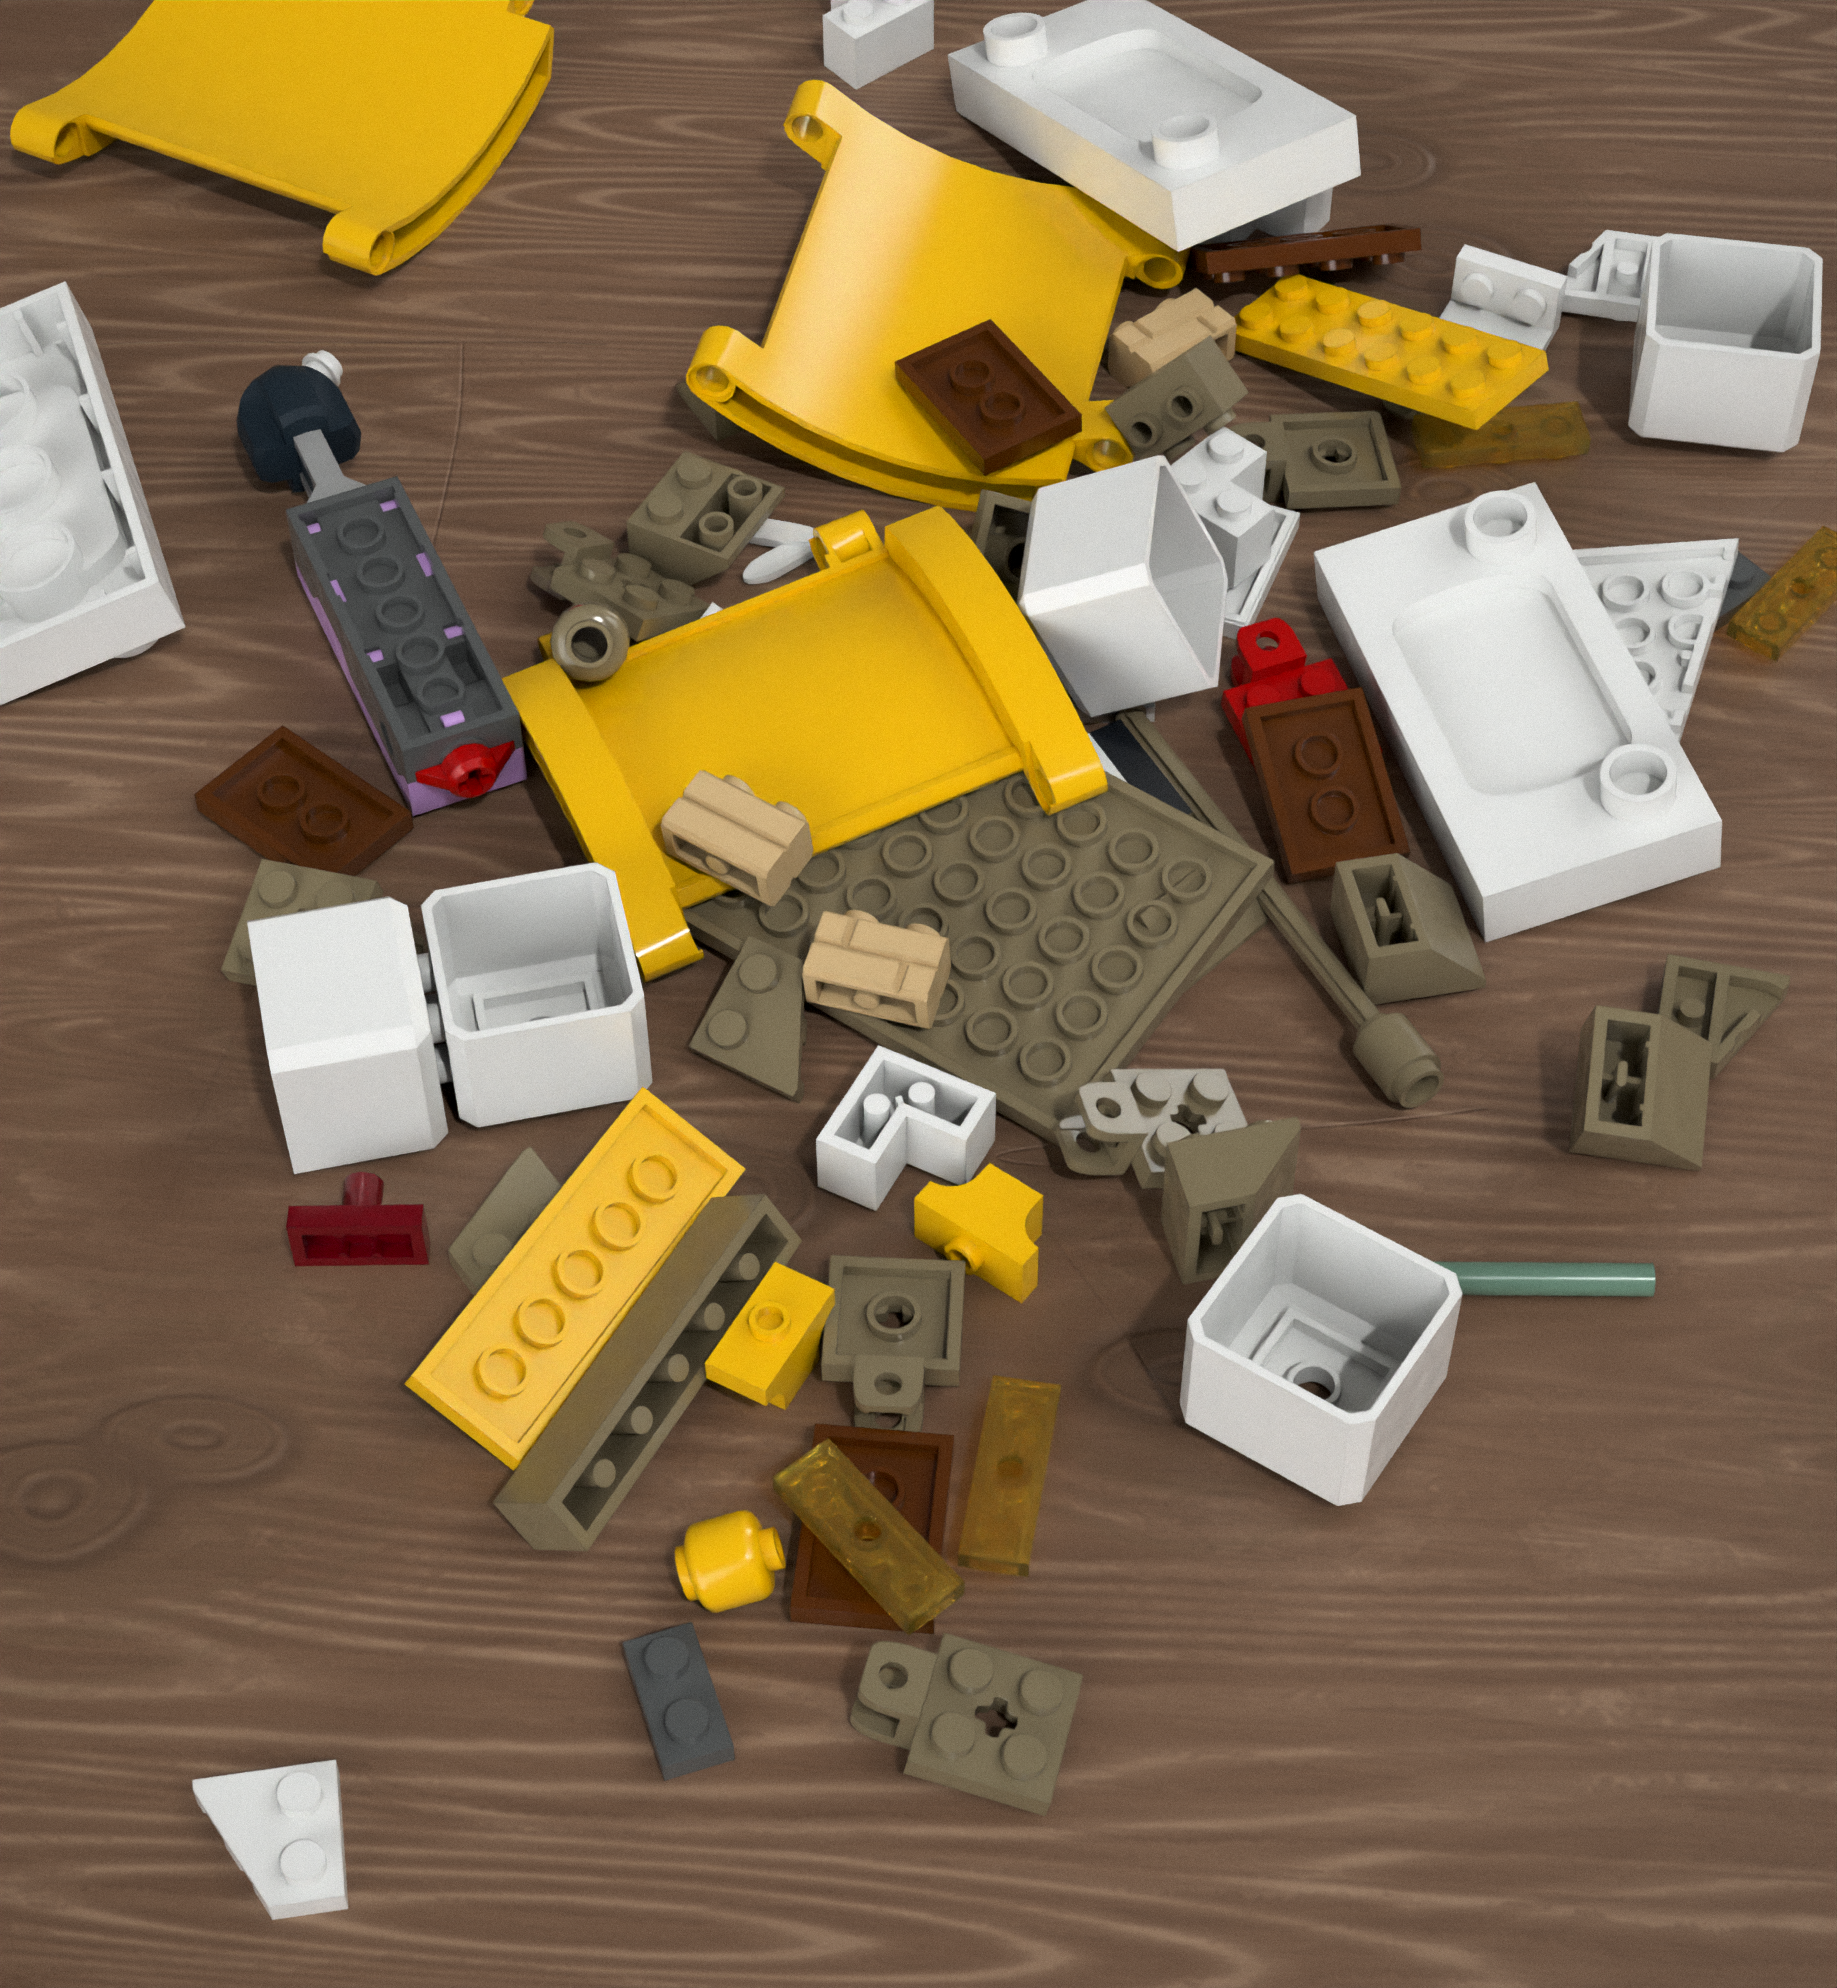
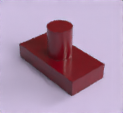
[286,1172,431,1266]

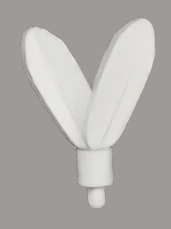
[743,518,814,584]

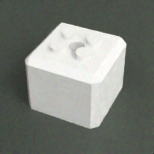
[1628,233,1823,453]
[1016,455,1228,717]
[421,862,652,1128]
[247,896,453,1174]
[1180,1194,1463,1506]

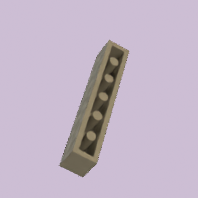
[493,1194,802,1552]

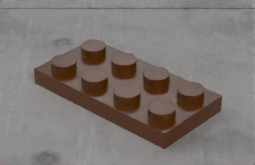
[1186,223,1422,283]

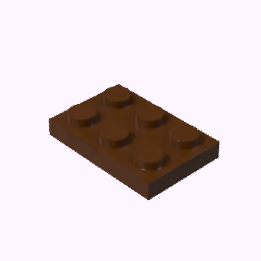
[895,319,1082,476]
[1241,687,1411,884]
[194,725,414,876]
[790,1423,954,1634]

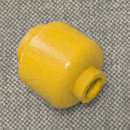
[675,1510,786,1613]

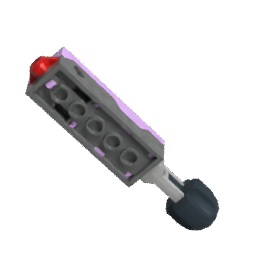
[236,365,527,816]

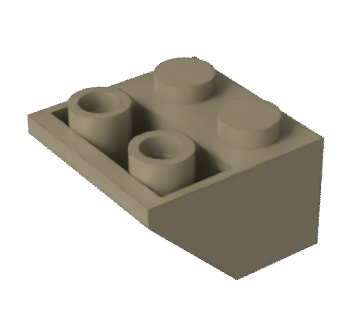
[626,451,785,586]
[1330,853,1486,1005]
[1569,1005,1713,1171]
[1160,1116,1301,1285]

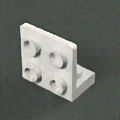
[1439,244,1568,350]

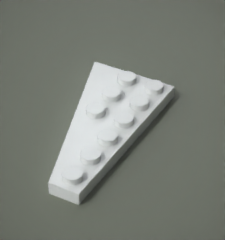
[1573,538,1739,743]

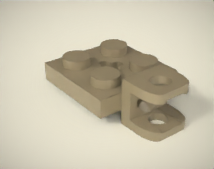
[1229,410,1402,509]
[530,521,710,641]
[221,859,427,986]
[1055,1069,1248,1189]
[821,1255,966,1432]
[850,1633,1083,1816]

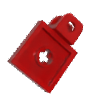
[1220,617,1382,773]

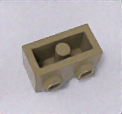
[1105,335,1249,461]

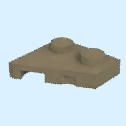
[688,935,807,1104]
[1657,954,1791,1079]
[448,1147,562,1296]

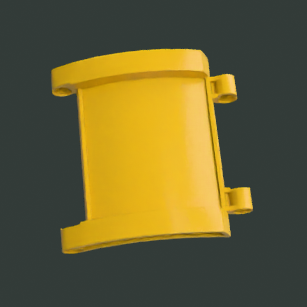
[10,0,554,276]
[686,79,1192,512]
[501,505,1108,983]

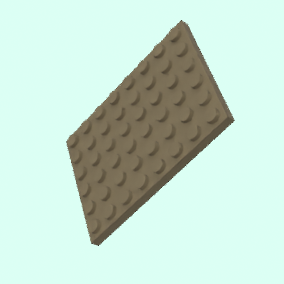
[683,771,1274,1147]

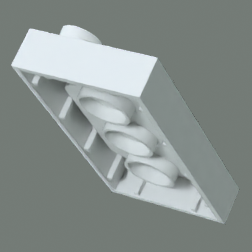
[948,0,1361,252]
[0,281,186,705]
[1313,482,1722,943]

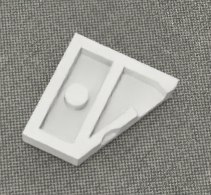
[1562,230,1658,322]
[192,1759,348,1920]

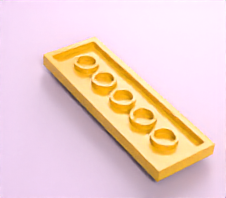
[1234,274,1549,430]
[405,1086,746,1471]

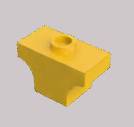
[914,1162,1044,1304]
[705,1262,835,1410]

